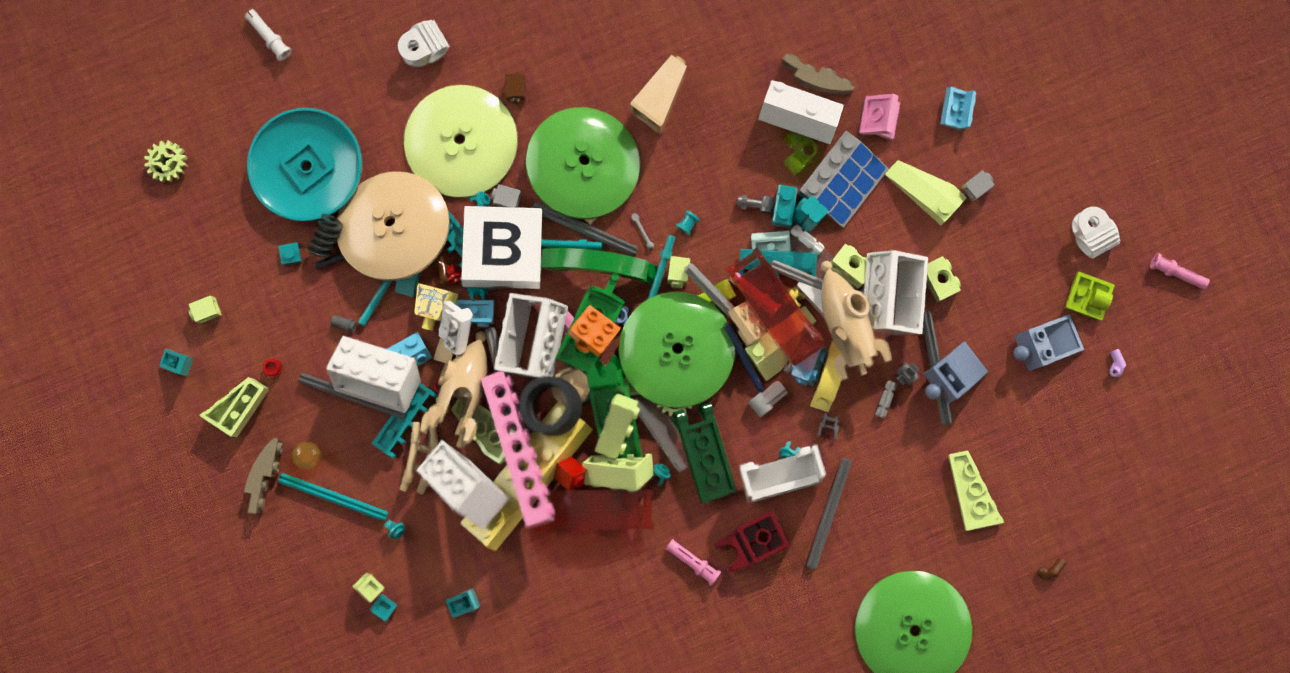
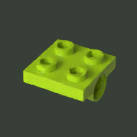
[1064,272,1115,321]

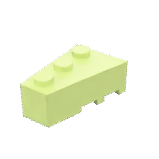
[583,454,654,492]

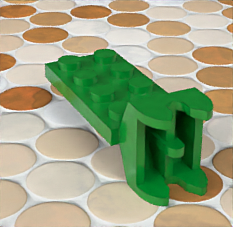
[587,355,643,458]

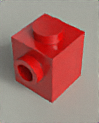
[554,456,587,491]

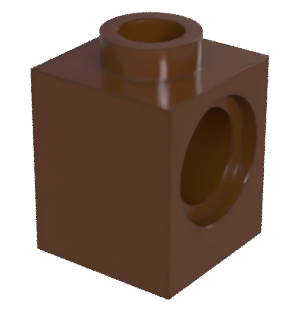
[505,74,526,103]

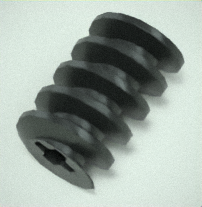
[307,213,343,257]

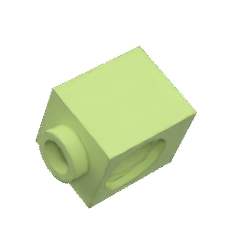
[188,296,222,324]
[352,573,384,602]

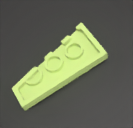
[948,451,1004,531]

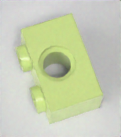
[831,244,867,289]
[668,256,690,289]
[926,256,961,302]

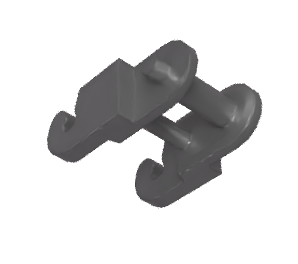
[817,413,840,441]

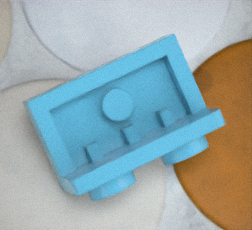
[940,87,976,130]
[455,300,494,327]
[386,332,432,366]

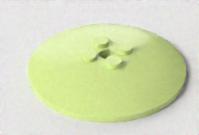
[404,85,518,198]

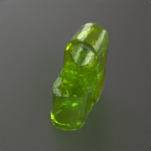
[782,131,818,176]

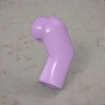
[1110,349,1126,378]

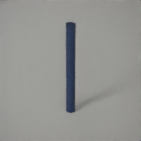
[724,323,765,393]

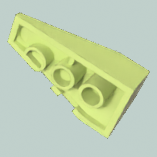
[885,161,967,225]
[744,306,816,381]
[451,399,522,464]

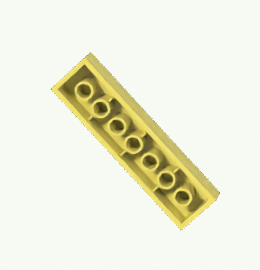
[461,402,593,551]

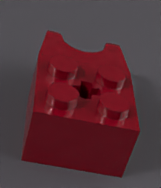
[714,511,790,573]

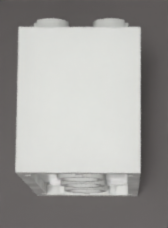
[864,250,928,335]
[494,293,568,379]
[326,336,421,413]
[417,440,509,529]

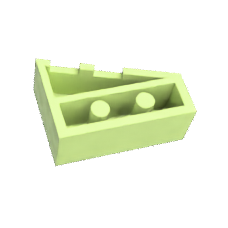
[199,377,270,437]
[595,394,640,459]

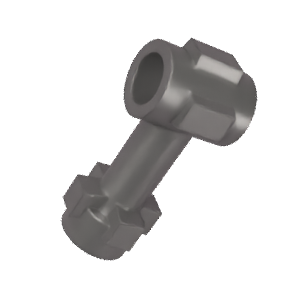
[737,194,774,213]

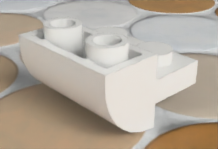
[438,301,472,356]

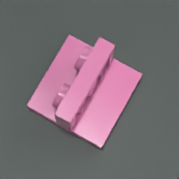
[859,94,900,139]

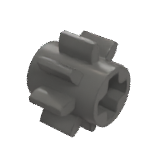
[896,362,920,386]

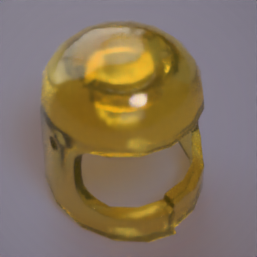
[291,442,322,470]

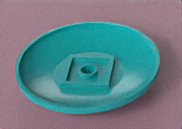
[247,108,362,221]

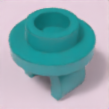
[470,191,490,207]
[779,441,800,459]
[650,464,670,486]
[384,519,405,539]

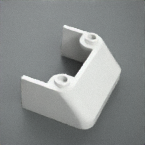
[740,445,825,503]

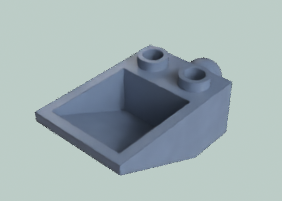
[1014,314,1084,371]
[923,341,988,404]

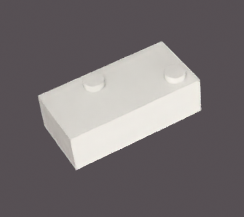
[758,80,844,144]

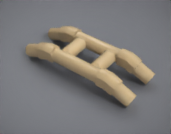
[399,422,438,494]

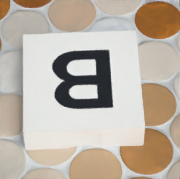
[462,206,542,289]

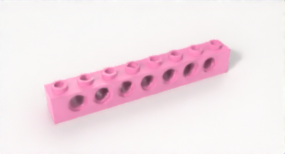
[481,371,555,528]

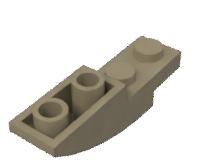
[781,53,854,95]
[244,438,284,514]

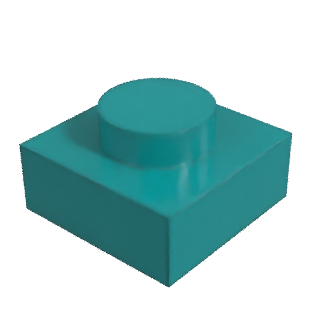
[278,243,302,266]
[370,594,398,621]

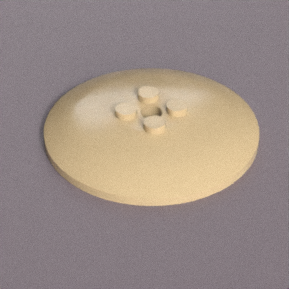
[337,172,450,281]

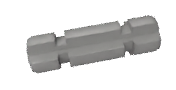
[875,381,897,418]

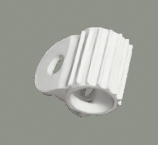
[398,20,449,67]
[1072,207,1120,259]

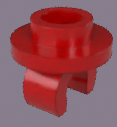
[446,265,462,285]

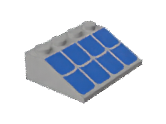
[798,131,889,228]

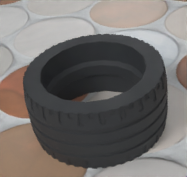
[519,376,582,436]

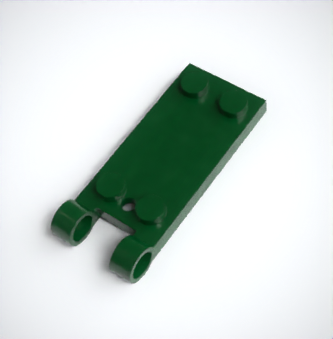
[672,401,737,503]

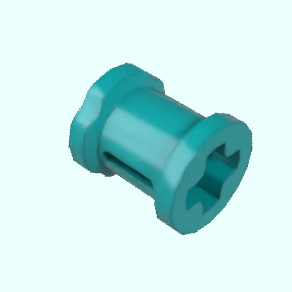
[676,210,700,235]

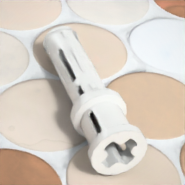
[245,10,292,61]

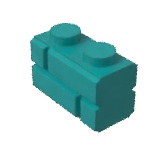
[771,185,798,228]
[792,196,828,233]

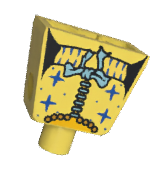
[414,283,458,331]

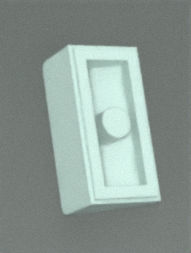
[751,231,791,251]

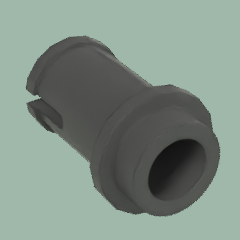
[330,315,357,333]

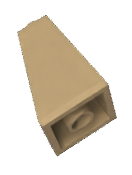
[630,55,687,135]

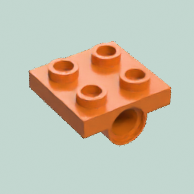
[567,305,621,357]

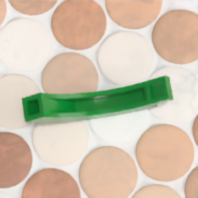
[540,248,658,285]

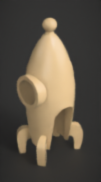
[821,261,891,380]
[420,331,487,448]

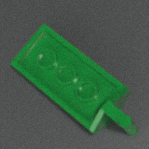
[555,273,625,373]

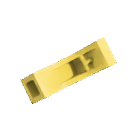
[810,341,846,412]

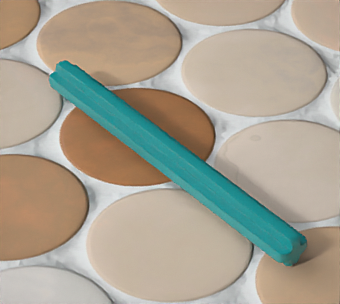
[278,473,388,521]

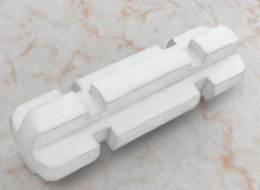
[791,224,824,255]

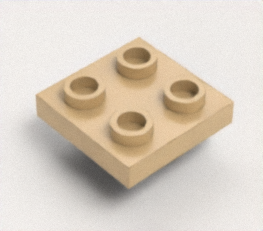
[728,302,767,347]

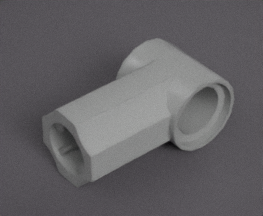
[748,380,788,417]

